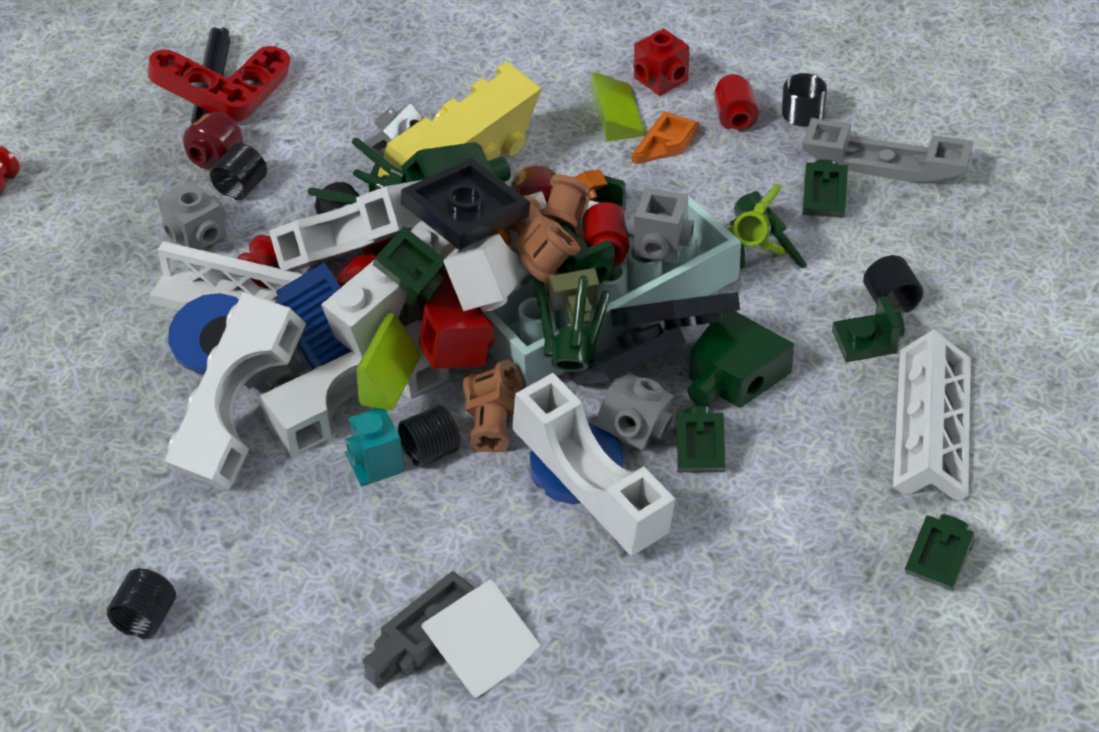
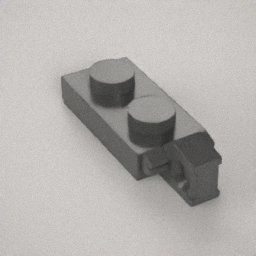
[363,571,476,689]

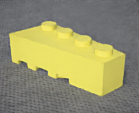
[378,61,542,178]

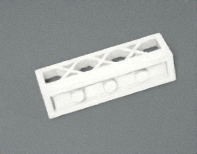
[149,241,303,311]
[893,329,971,500]

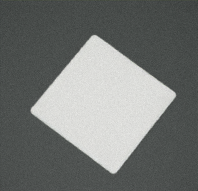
[422,580,540,698]

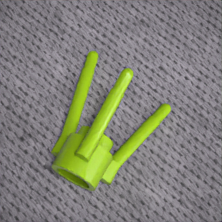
[724,184,786,255]

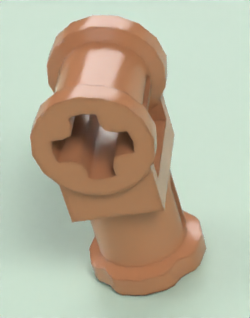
[540,174,590,240]
[509,195,580,284]
[463,359,524,452]

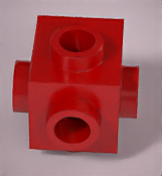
[633,28,690,96]

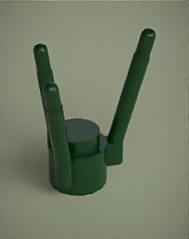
[308,138,408,204]
[730,191,807,269]
[533,275,610,372]

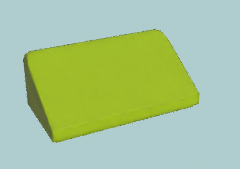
[591,72,645,141]
[356,313,421,410]

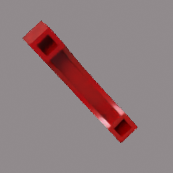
[358,196,494,369]

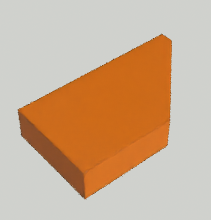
[632,111,700,164]

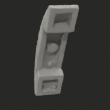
[802,118,973,182]

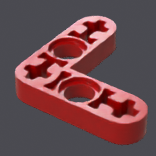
[147,46,291,122]

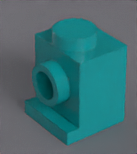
[345,408,405,487]

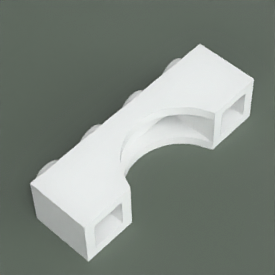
[269,180,421,271]
[443,191,547,312]
[321,220,456,359]
[164,292,306,490]
[260,320,449,457]
[512,373,676,557]

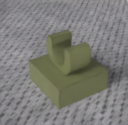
[548,268,599,326]

